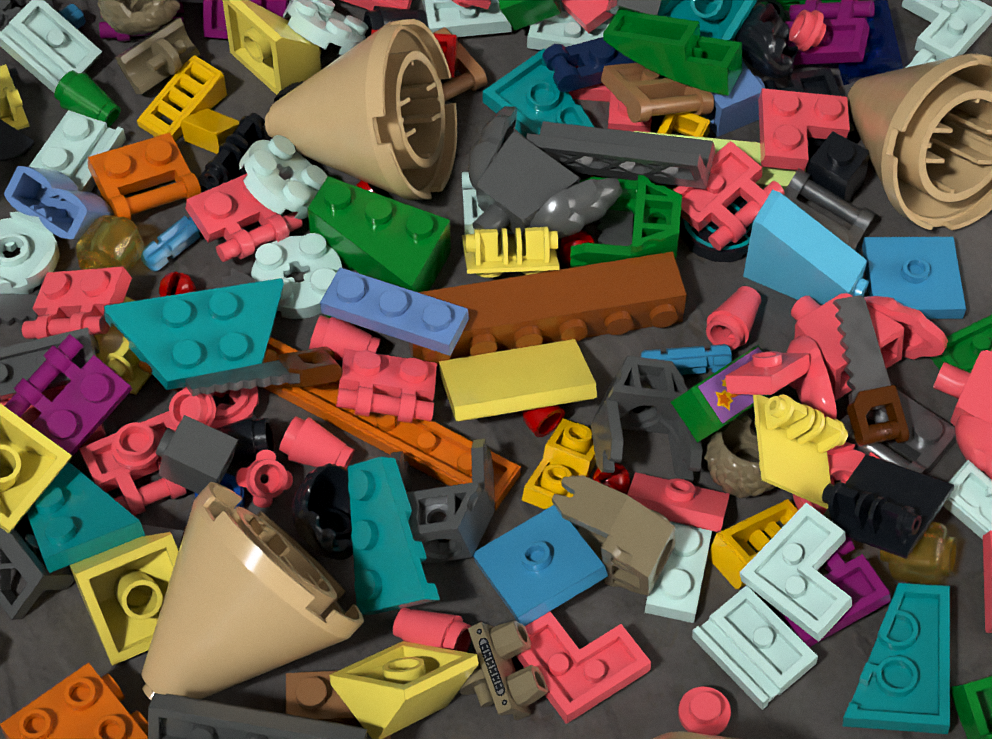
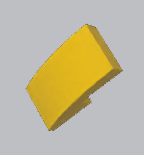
[522,418,596,510]

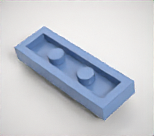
[320,268,469,356]

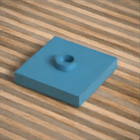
[862,237,966,319]
[473,505,608,626]

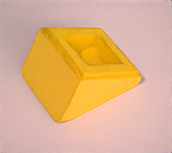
[180,108,239,154]

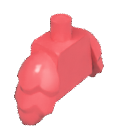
[786,293,948,419]
[933,349,992,479]

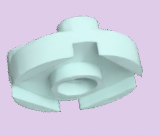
[283,0,368,55]
[239,135,327,219]
[0,212,60,294]
[251,233,342,319]

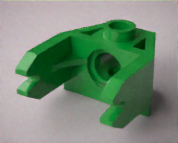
[570,175,682,268]

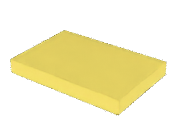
[439,339,597,422]

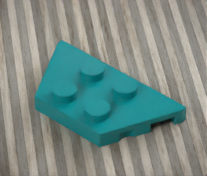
[104,278,284,390]

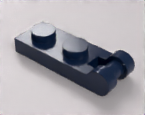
[542,37,637,92]

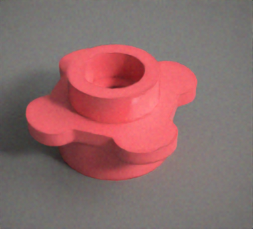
[235,450,293,508]

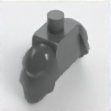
[468,106,623,240]

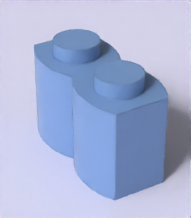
[4,166,114,241]

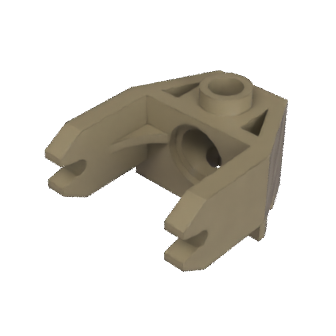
[552,475,675,596]

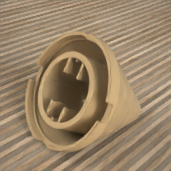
[265,19,457,200]
[847,54,992,230]
[141,482,364,700]

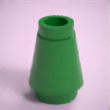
[54,70,121,127]

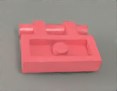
[673,141,785,251]
[185,174,303,262]
[22,267,132,339]
[336,349,437,423]
[79,411,186,516]

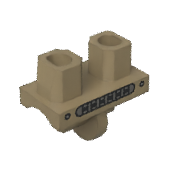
[115,18,201,94]
[459,621,548,720]

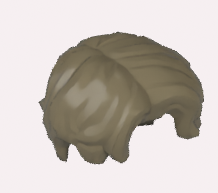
[98,0,181,35]
[704,416,776,499]

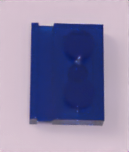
[838,0,903,85]

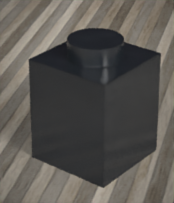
[807,131,870,202]

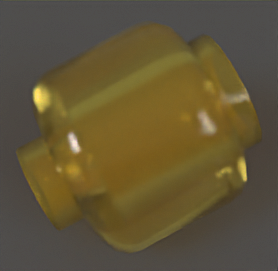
[76,215,144,273]
[880,522,957,585]

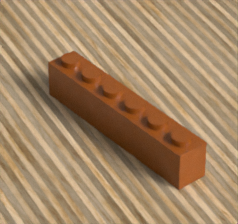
[408,251,687,365]

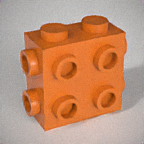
[0,662,148,739]

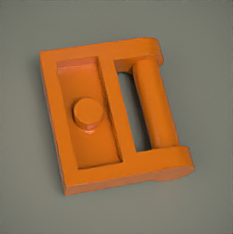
[88,133,201,224]

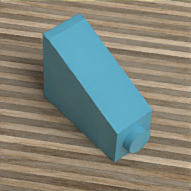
[743,189,869,305]

